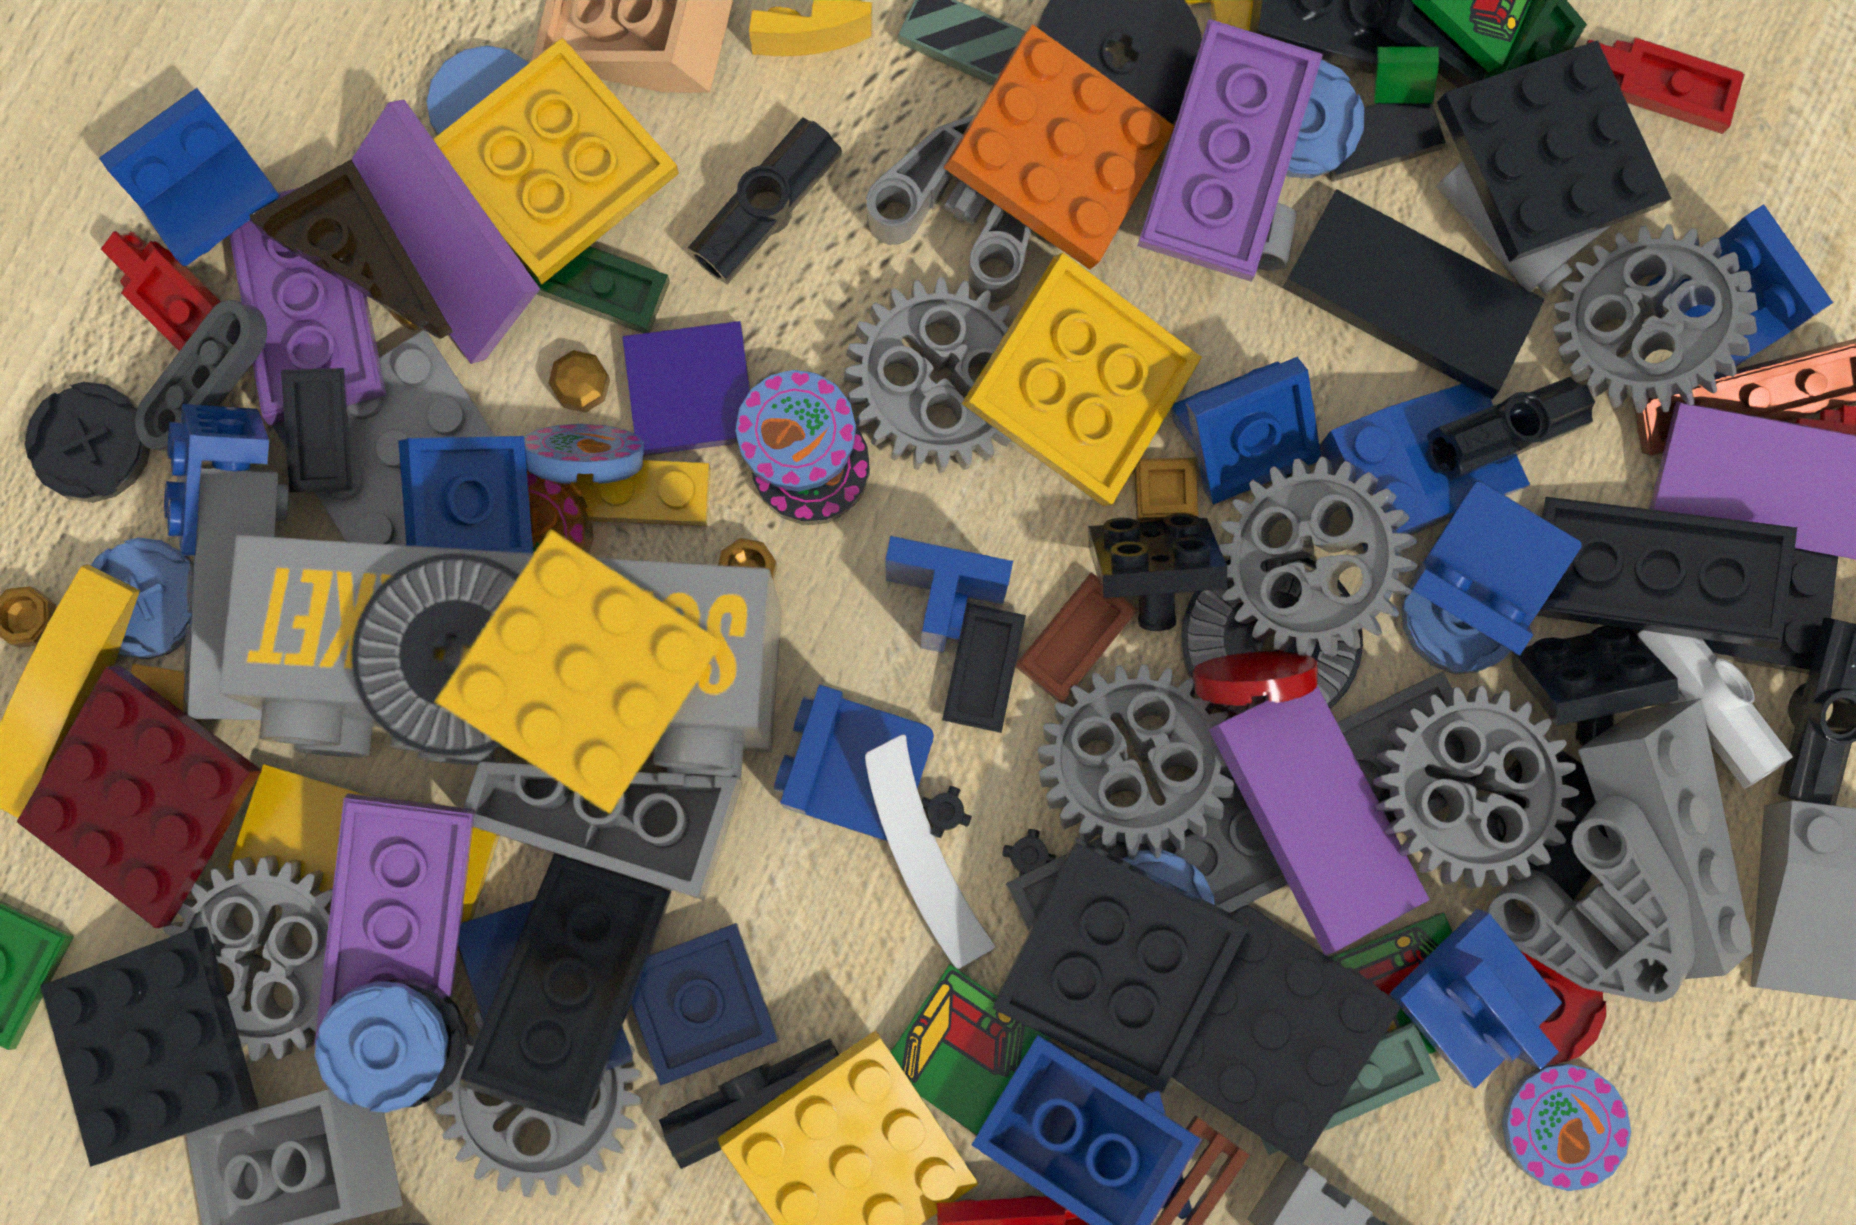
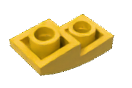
[749,0,873,56]

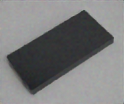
[1282,189,1545,400]
[1536,497,1798,650]
[461,853,671,1126]

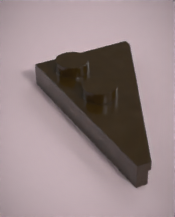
[249,159,453,339]

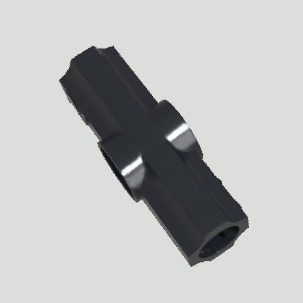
[687,117,842,285]
[1425,377,1596,481]
[1778,617,1856,806]
[659,1038,839,1169]

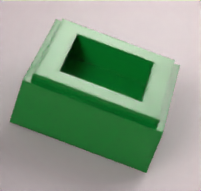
[1374,47,1439,103]

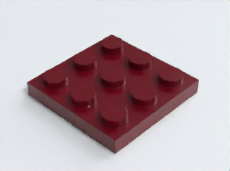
[16,666,262,929]

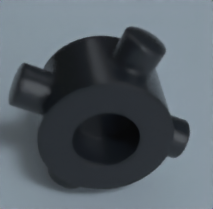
[921,786,972,838]
[1002,829,1056,877]

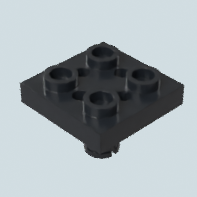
[1088,513,1227,631]
[1512,625,1678,746]

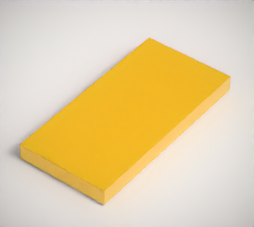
[228,764,500,953]

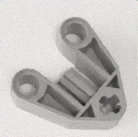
[866,114,1032,302]
[1488,796,1696,1002]

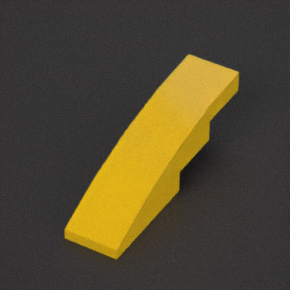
[0,564,140,818]

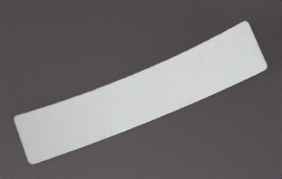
[865,734,995,969]

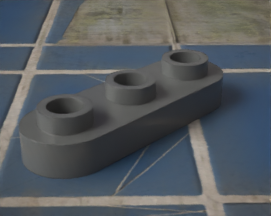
[135,300,267,451]

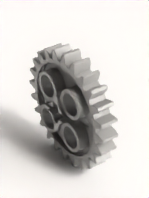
[1553,224,1758,413]
[844,277,1012,473]
[1219,457,1417,657]
[1038,664,1234,860]
[1373,686,1579,889]
[163,855,333,1061]
[436,1012,643,1197]

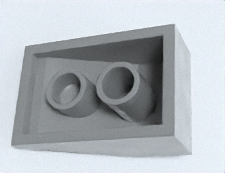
[1751,800,1856,1001]
[186,1089,403,1225]

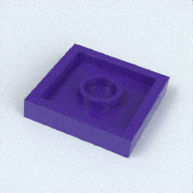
[622,321,750,456]

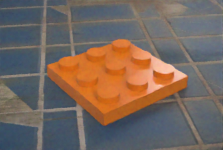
[943,24,1175,270]

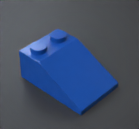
[1319,384,1530,552]
[971,1035,1202,1225]

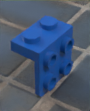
[774,684,934,842]

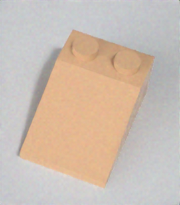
[531,0,733,93]

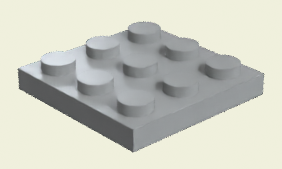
[272,330,495,546]

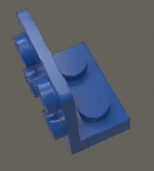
[99,88,280,266]
[1646,204,1833,375]
[164,404,269,556]
[1410,481,1582,655]

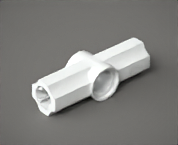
[1638,631,1793,789]

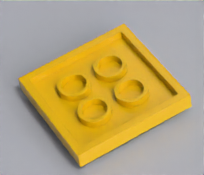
[433,37,679,285]
[961,253,1202,506]
[435,530,723,814]
[717,1030,979,1225]

